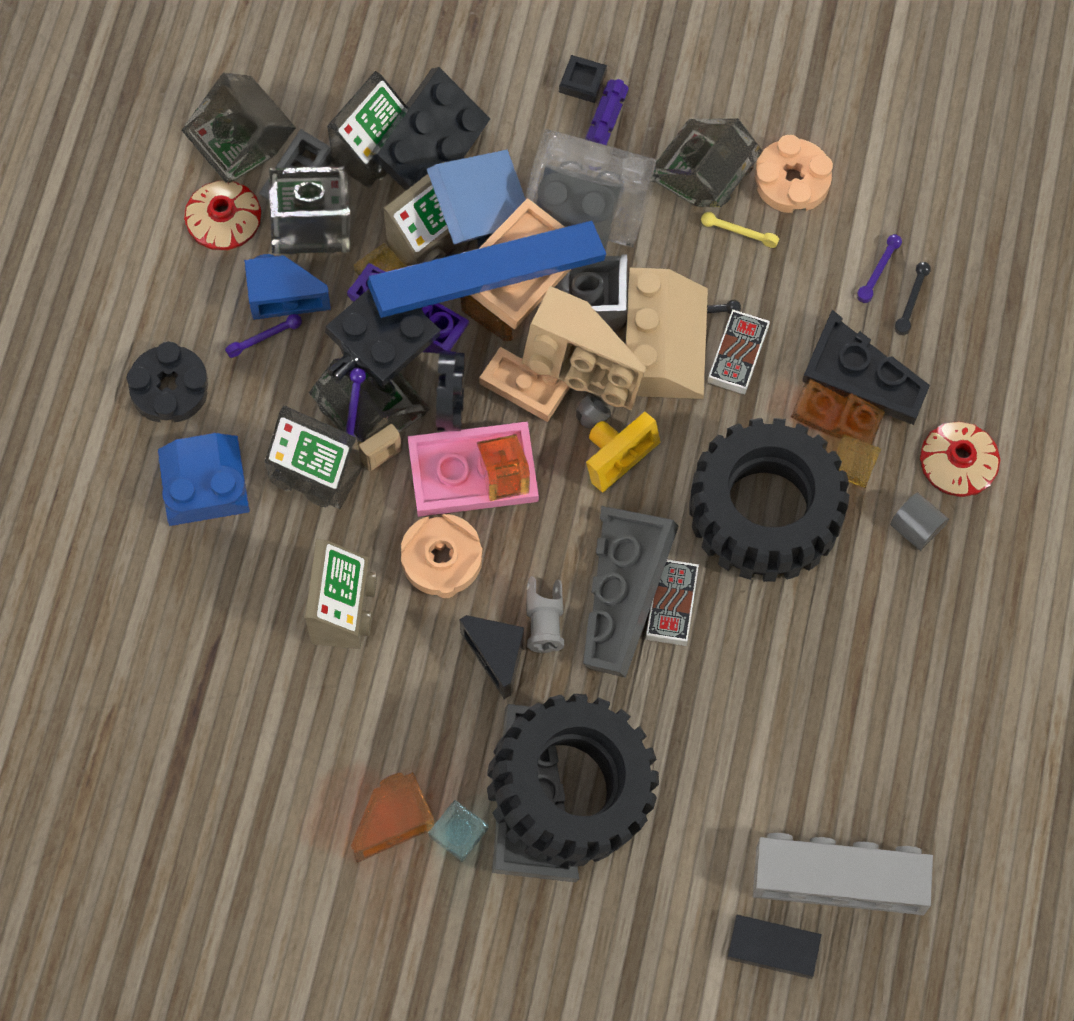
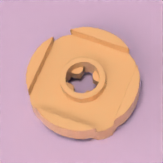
[755,135,833,213]
[401,514,482,598]

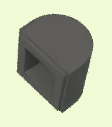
[890,492,949,551]

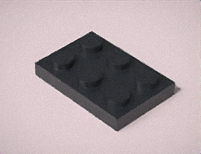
[370,67,490,190]

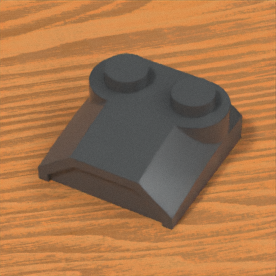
[536,164,623,251]
[554,254,628,332]

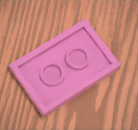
[407,422,539,517]

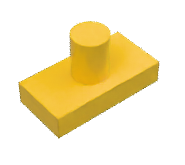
[586,412,661,493]

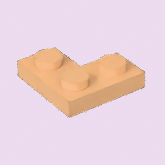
[479,347,571,422]

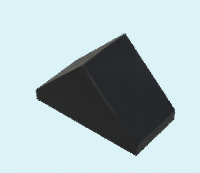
[459,615,524,699]

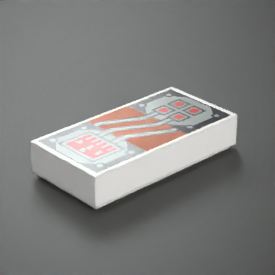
[707,309,770,395]
[646,560,699,646]

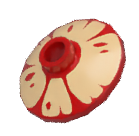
[184,180,262,251]
[920,421,1000,497]

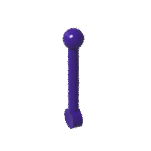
[857,234,902,303]
[225,314,302,358]
[339,368,366,451]

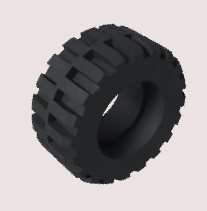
[689,418,850,582]
[487,694,659,867]

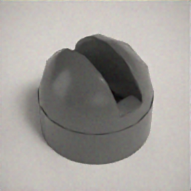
[576,393,611,429]

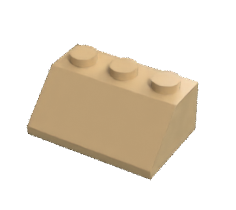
[626,268,708,399]

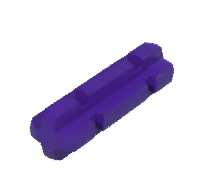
[585,79,628,149]

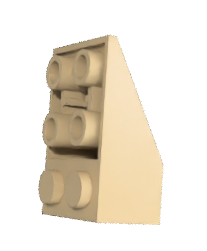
[522,286,646,410]

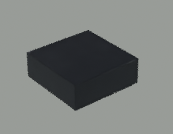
[559,55,607,103]

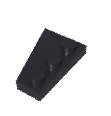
[802,310,930,425]

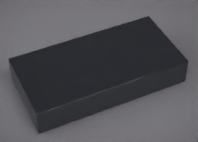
[727,915,822,979]

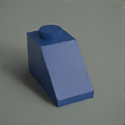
[244,254,331,320]

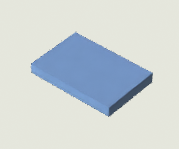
[427,149,526,244]

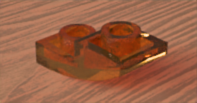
[791,379,885,448]

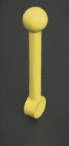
[701,212,779,248]

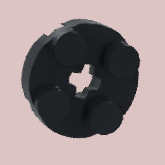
[126,341,208,423]
[436,351,465,432]

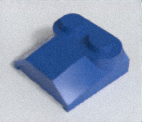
[158,433,250,526]

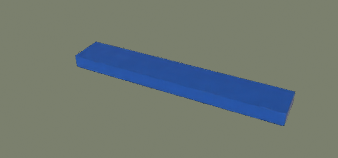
[367,221,606,318]

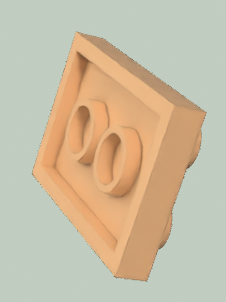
[470,198,571,330]

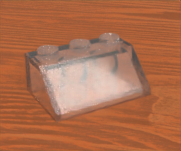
[525,129,657,248]

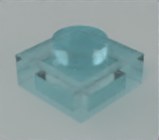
[428,800,489,862]

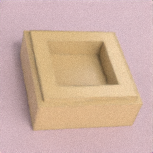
[358,423,402,471]

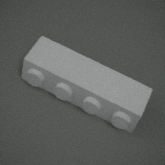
[753,833,933,915]

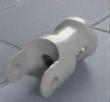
[526,576,564,653]

